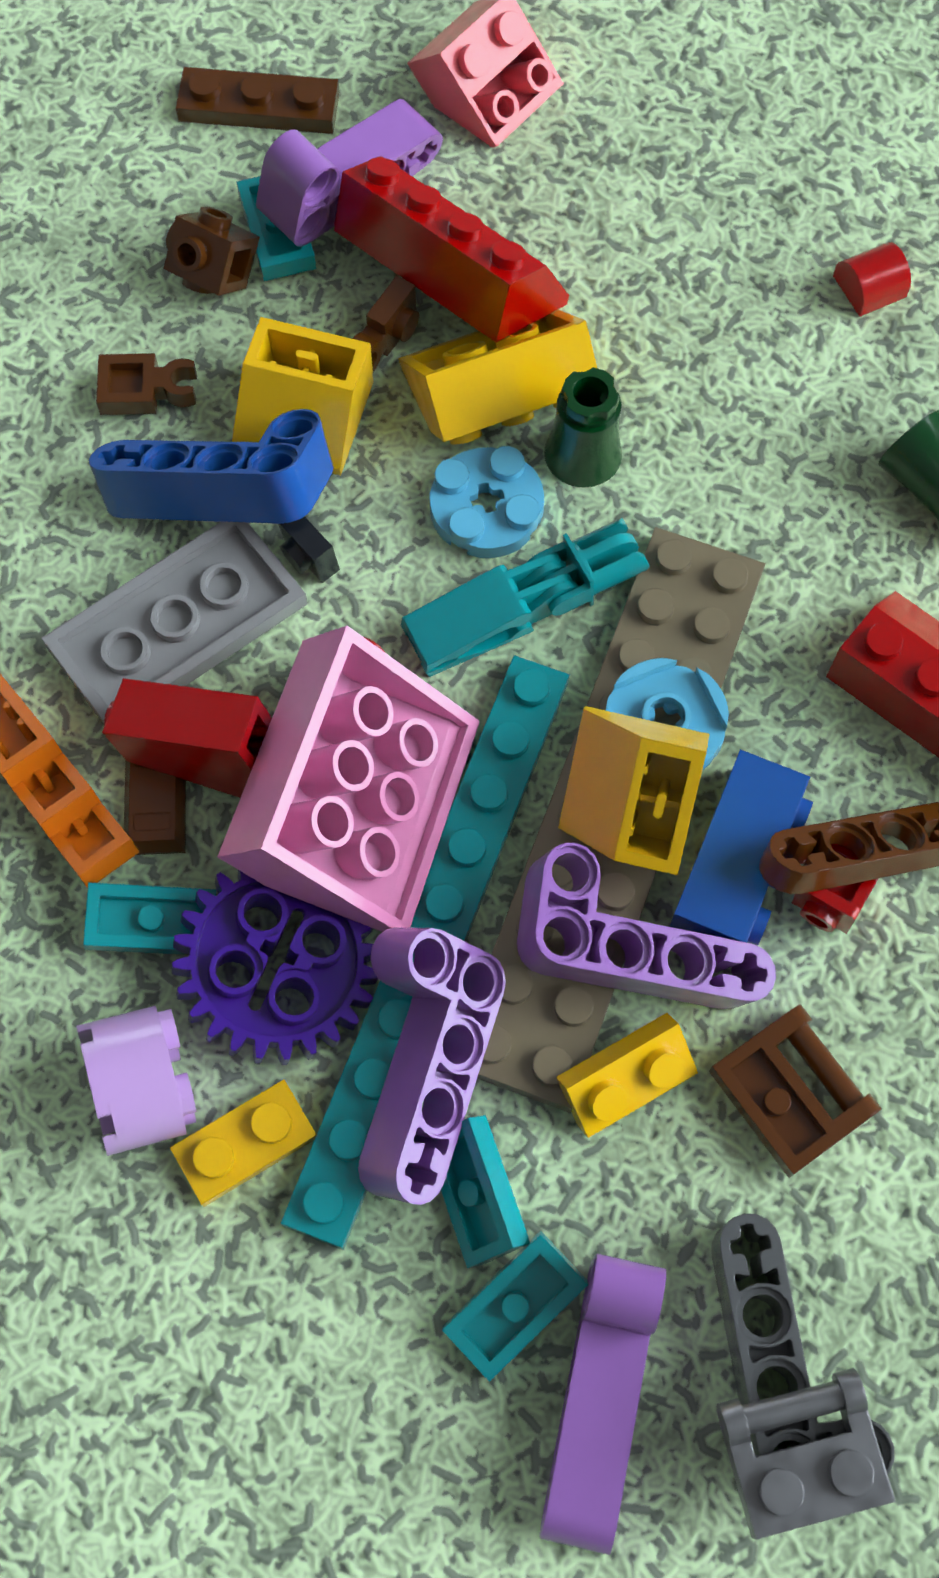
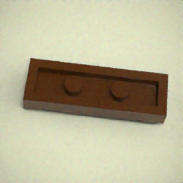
[176,67,340,134]

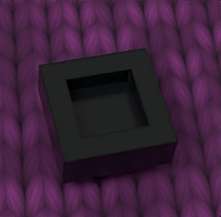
[278,516,340,583]

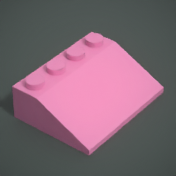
[217,626,480,932]

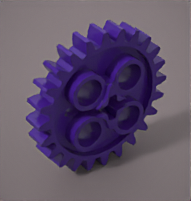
[171,870,378,1065]

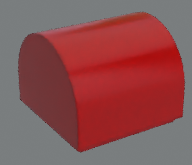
[833,242,911,317]

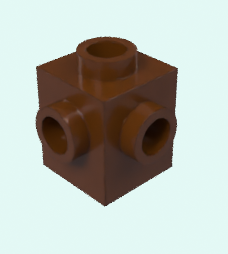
[163,206,260,296]

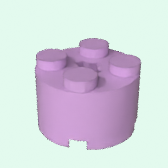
[76,1006,196,1156]

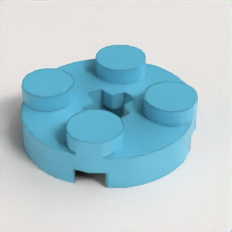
[430,446,544,558]
[605,658,729,770]

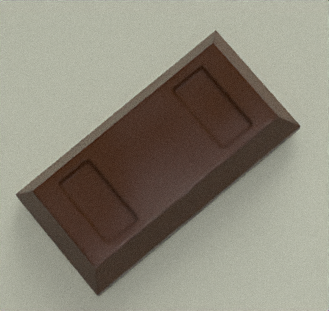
[124,760,186,855]

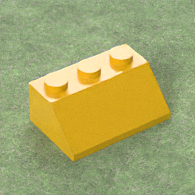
[398,309,597,445]

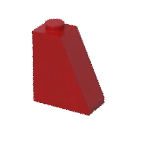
[102,678,272,798]

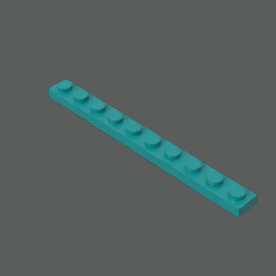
[280,655,570,1250]

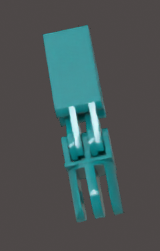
[401,518,650,677]

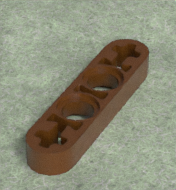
[759,802,939,894]

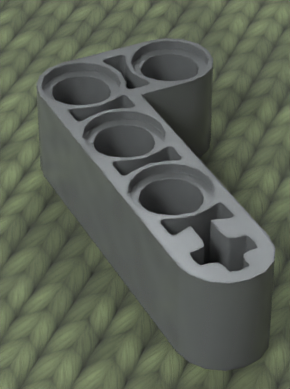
[712,1213,895,1475]

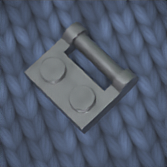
[716,1368,896,1540]

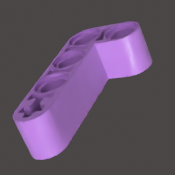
[256,99,443,246]
[517,843,776,1009]
[358,927,506,1205]
[539,1253,666,1555]

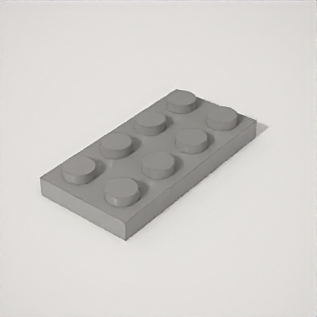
[42,522,308,724]

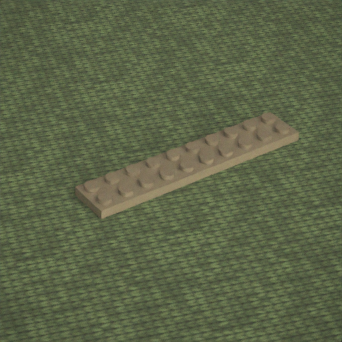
[477,527,766,1113]

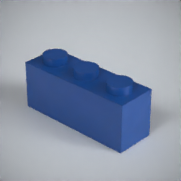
[669,749,813,946]

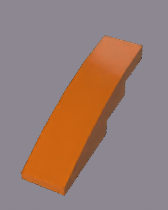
[0,674,139,888]

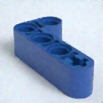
[89,409,334,524]

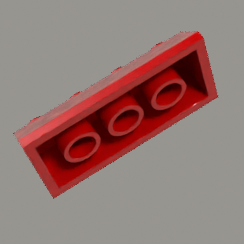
[334,156,569,342]
[826,591,939,758]

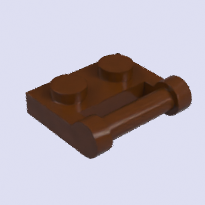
[709,1004,882,1178]

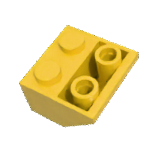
[232,317,374,476]
[558,706,710,875]

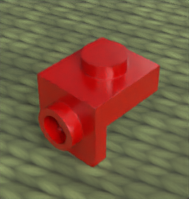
[791,844,879,934]

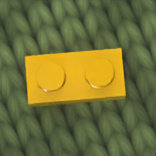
[556,1013,698,1138]
[170,1079,317,1207]

